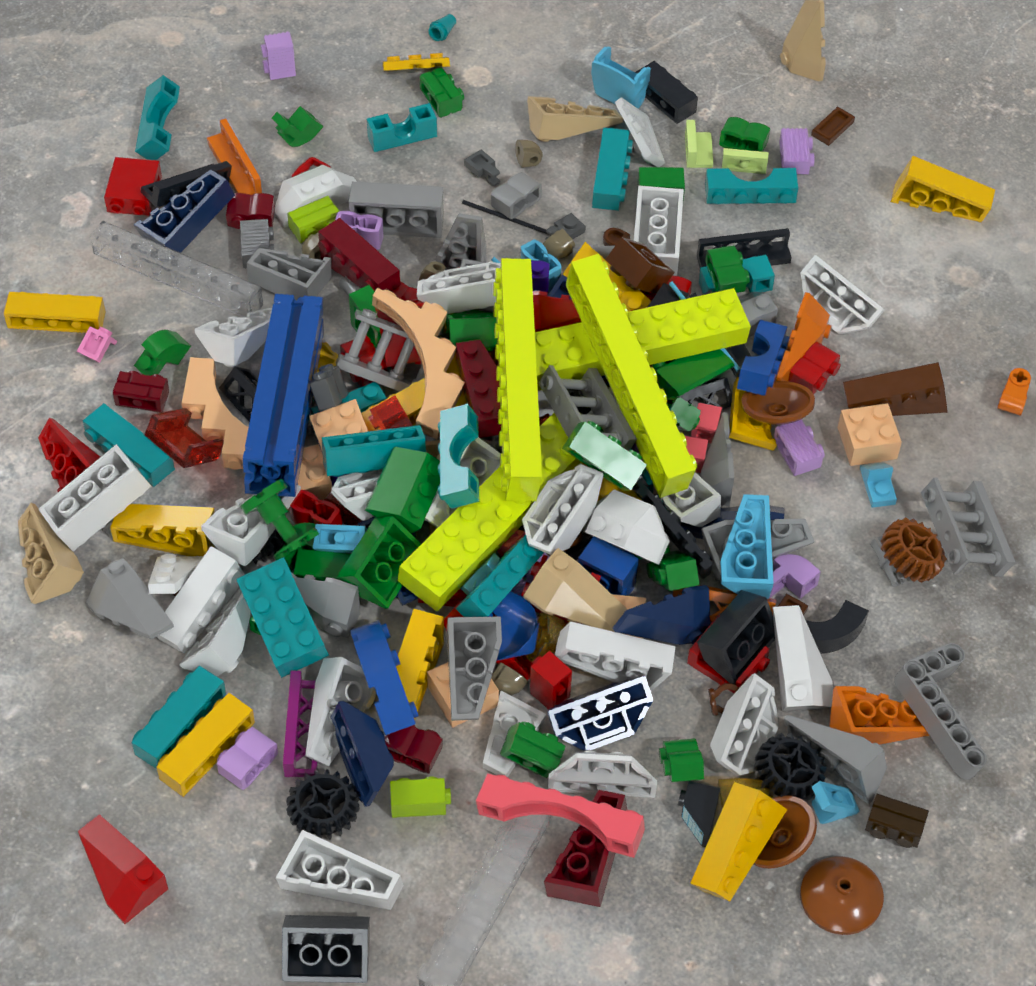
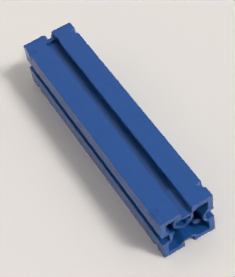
[243,294,324,497]

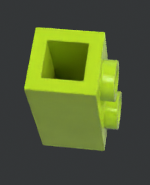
[390,776,451,818]

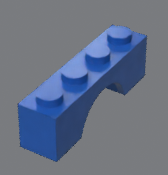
[737,320,790,396]

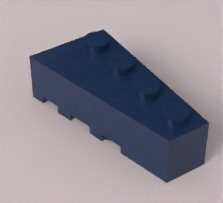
[134,170,235,260]

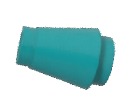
[428,14,456,41]

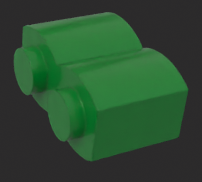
[719,117,770,152]
[706,246,750,293]
[659,738,704,782]

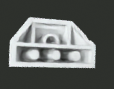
[274,165,357,228]
[800,255,885,335]
[417,262,501,314]
[522,464,604,555]
[331,469,383,521]
[581,490,669,565]
[710,673,779,776]
[548,750,657,798]

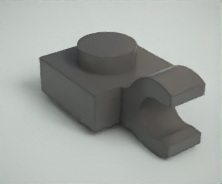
[464,149,500,186]
[545,213,586,240]

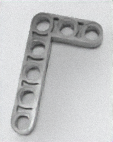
[894,643,987,780]

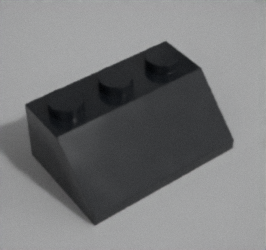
[697,590,775,685]
[282,915,370,983]

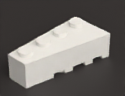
[157,546,245,654]
[555,622,675,692]
[276,830,404,910]

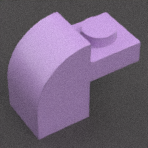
[769,554,821,599]

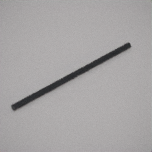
[462,200,549,235]

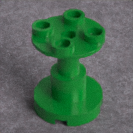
[240,479,319,560]

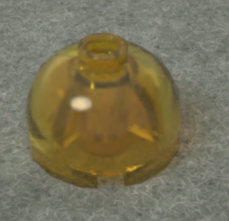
[526,612,567,662]

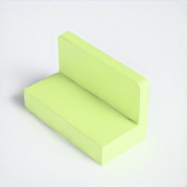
[685,120,713,168]
[722,148,769,174]

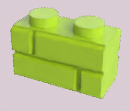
[287,196,340,244]

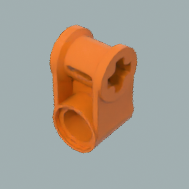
[997,368,1031,416]

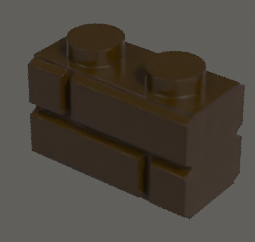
[865,793,929,848]

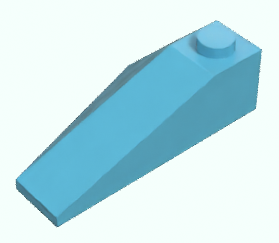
[720,494,774,599]

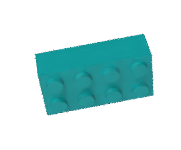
[236,557,329,678]

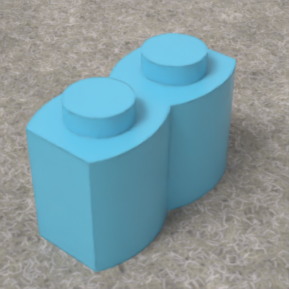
[520,239,562,293]

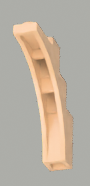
[372,288,465,440]
[182,357,249,470]

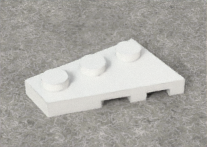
[615,97,665,167]
[148,554,204,594]
[483,691,546,777]

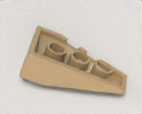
[780,0,826,81]
[527,96,623,142]
[18,503,84,604]
[523,548,627,635]

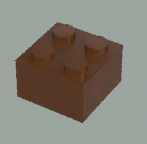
[605,237,675,294]

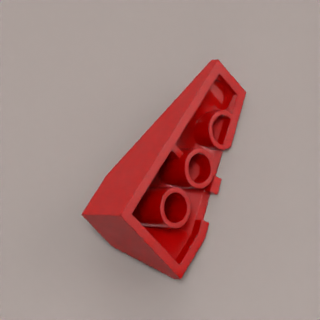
[533,291,582,332]
[78,814,168,924]

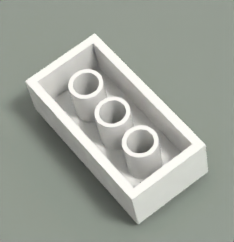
[634,186,684,276]
[39,444,151,551]

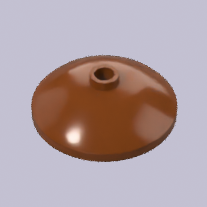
[742,381,815,425]
[753,796,817,869]
[800,856,884,935]

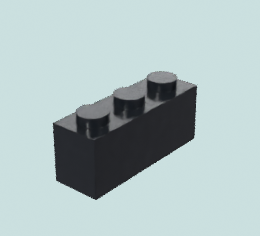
[635,61,698,124]

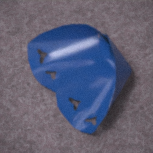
[488,591,540,661]

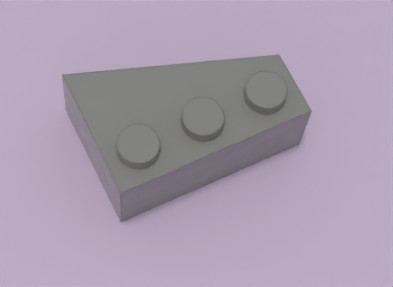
[247,248,332,301]

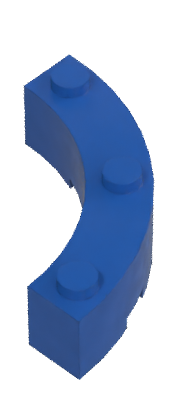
[350,620,419,735]

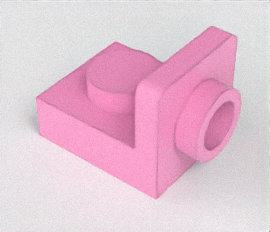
[77,326,117,363]

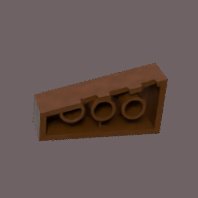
[843,362,948,416]

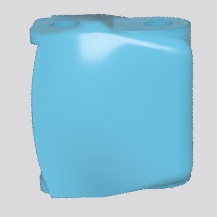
[591,46,651,108]

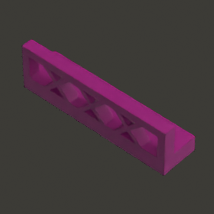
[283,671,318,777]

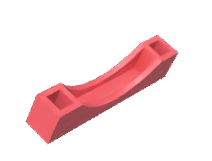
[476,773,645,858]

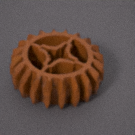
[880,517,947,583]

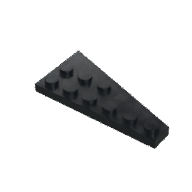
[632,475,713,579]

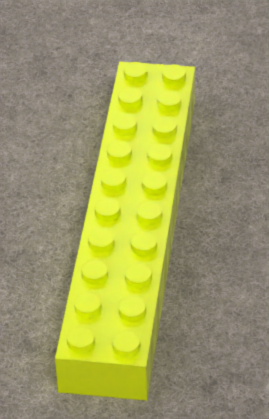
[566,254,697,498]
[493,258,542,501]
[535,288,751,390]
[398,413,582,611]

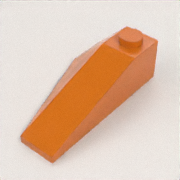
[776,292,832,382]
[829,686,929,745]

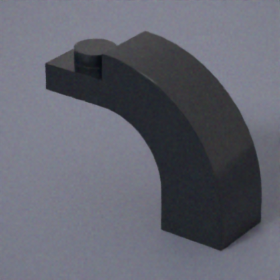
[805,600,869,654]

